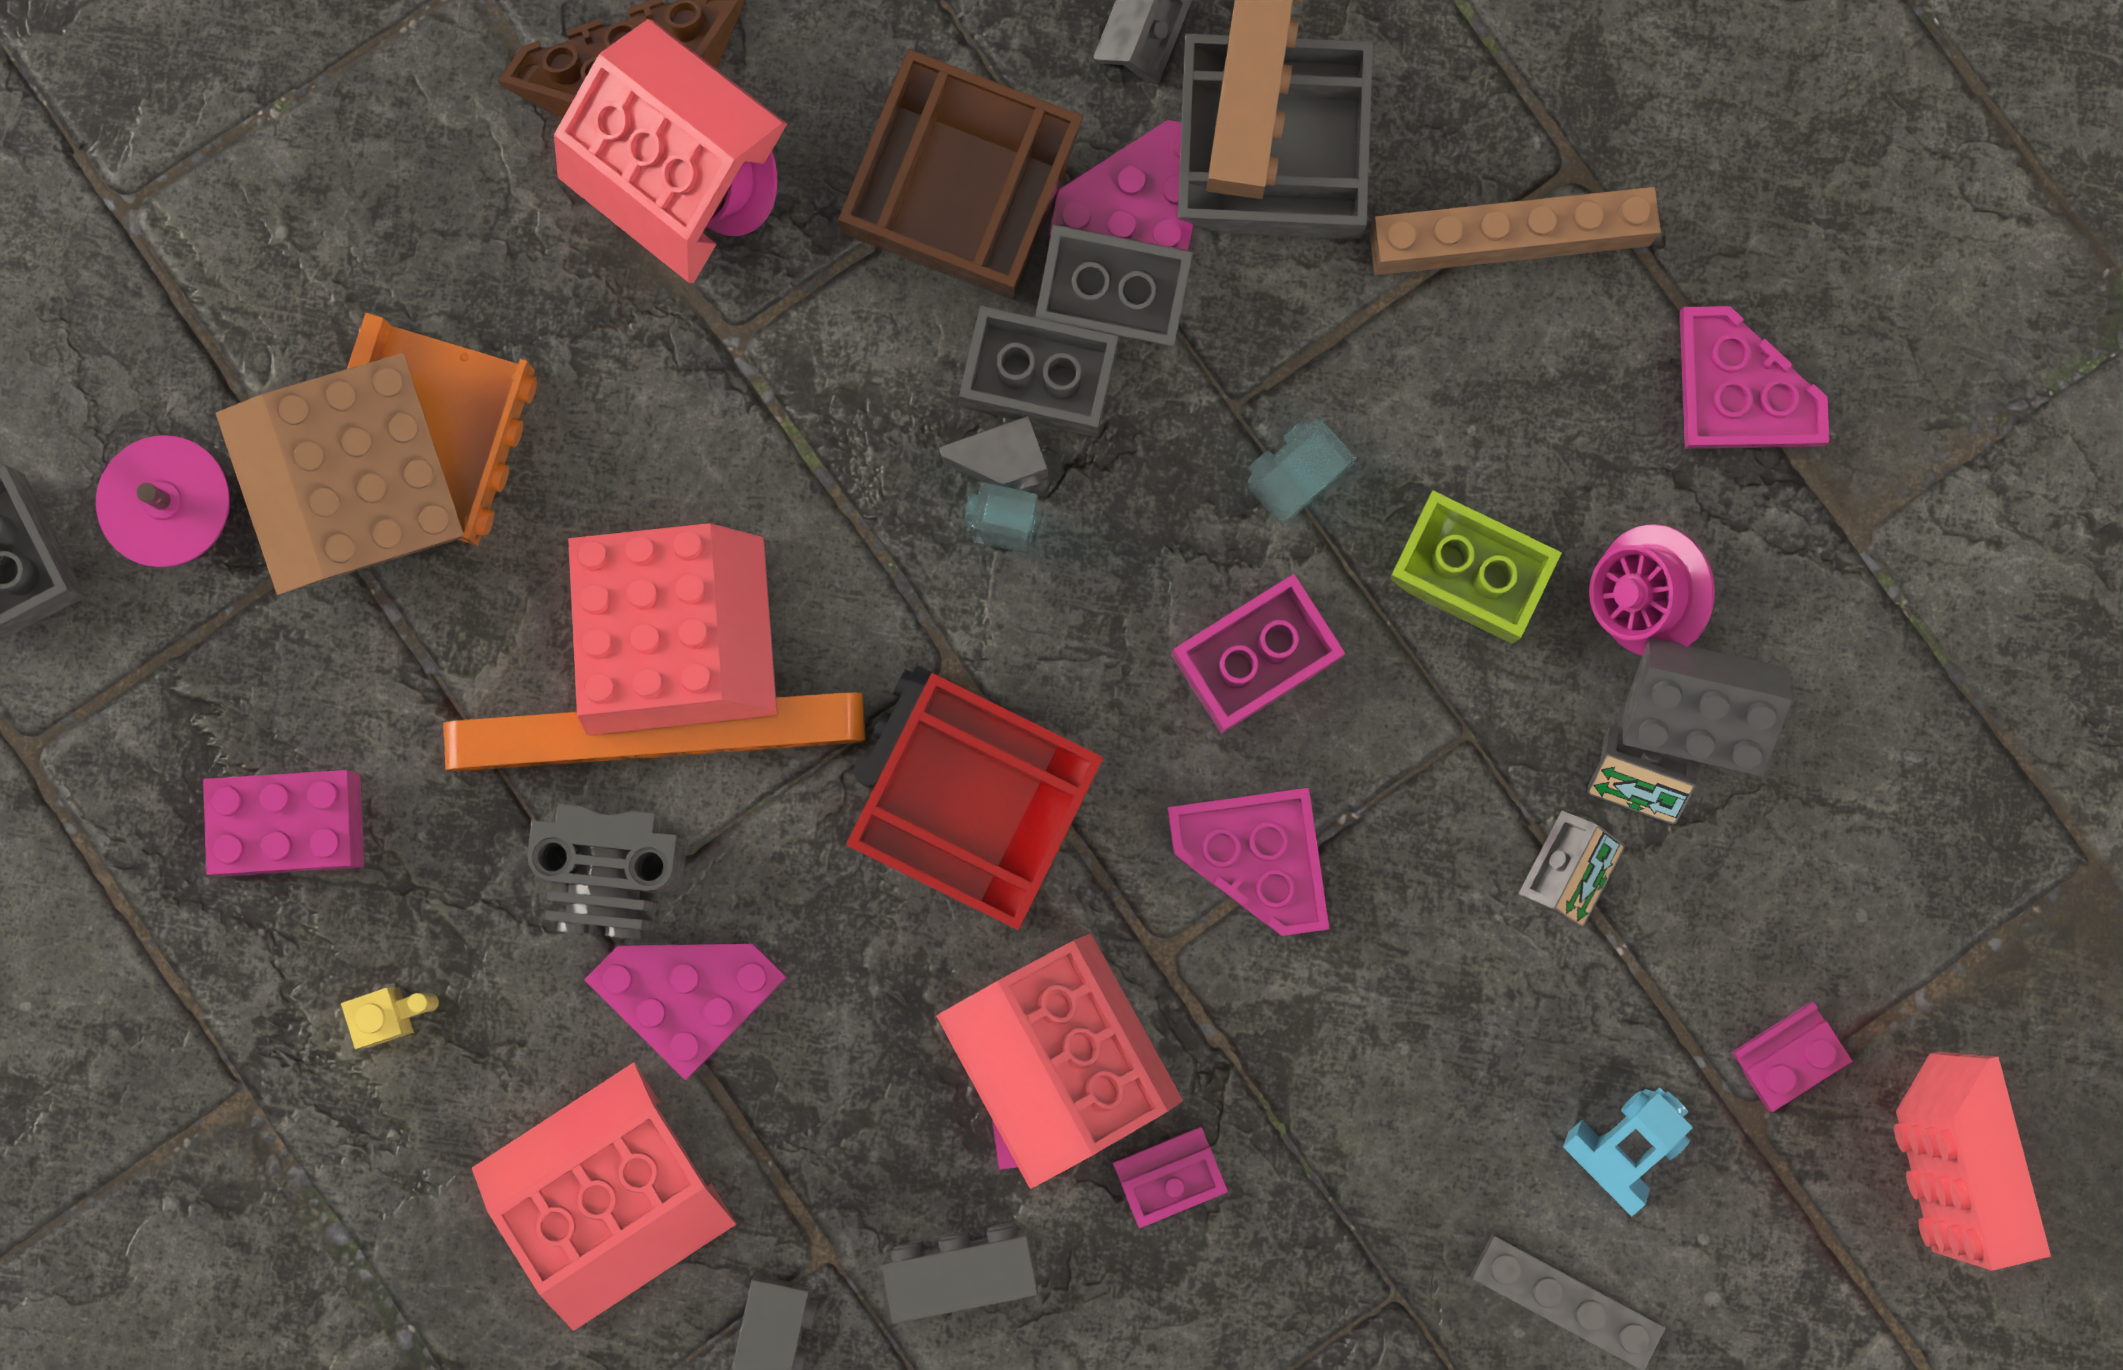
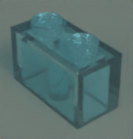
[1246,416,1357,527]
[964,482,1038,554]

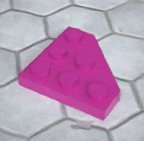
[1049,120,1193,250]
[1680,306,1829,449]
[1167,788,1329,936]
[584,944,787,1080]

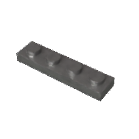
[1470,1235,1666,1370]

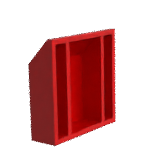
[846,673,1104,930]

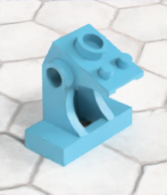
[1563,1087,1693,1217]

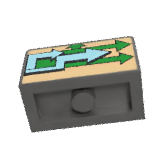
[1587,724,1699,824]
[1518,811,1625,928]

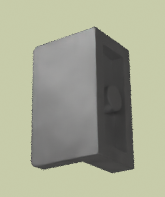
[1094,0,1192,83]

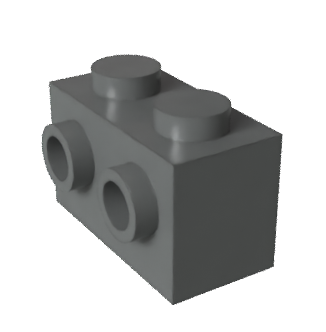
[732,1275,818,1370]

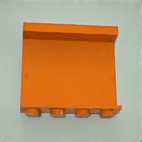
[347,313,538,546]

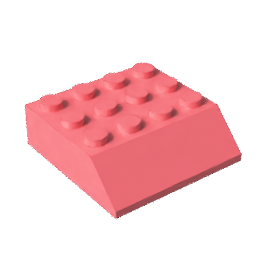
[568,523,777,735]
[1894,1052,2051,1271]

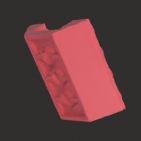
[554,19,787,283]
[936,933,1183,1189]
[472,1062,737,1331]

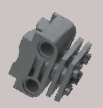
[527,804,688,939]

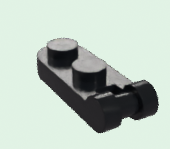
[854,665,935,788]

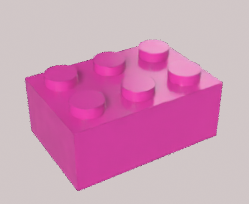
[1171,574,1345,734]
[203,770,364,877]

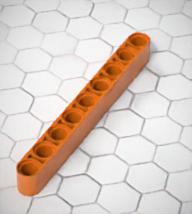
[443,692,866,772]

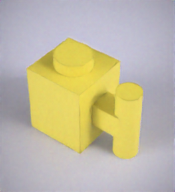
[341,987,439,1049]

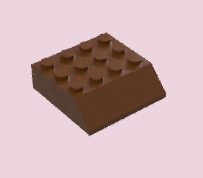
[838,49,1083,300]

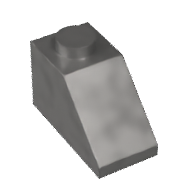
[939,416,1048,494]

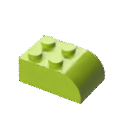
[1390,490,1562,644]

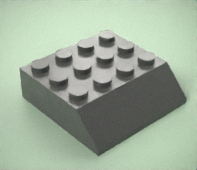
[1177,33,1373,239]

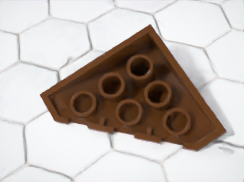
[498,0,745,118]

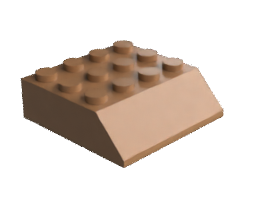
[215,353,464,595]

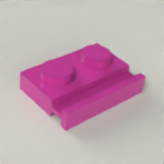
[1730,1002,1852,1112]
[1113,1126,1228,1228]

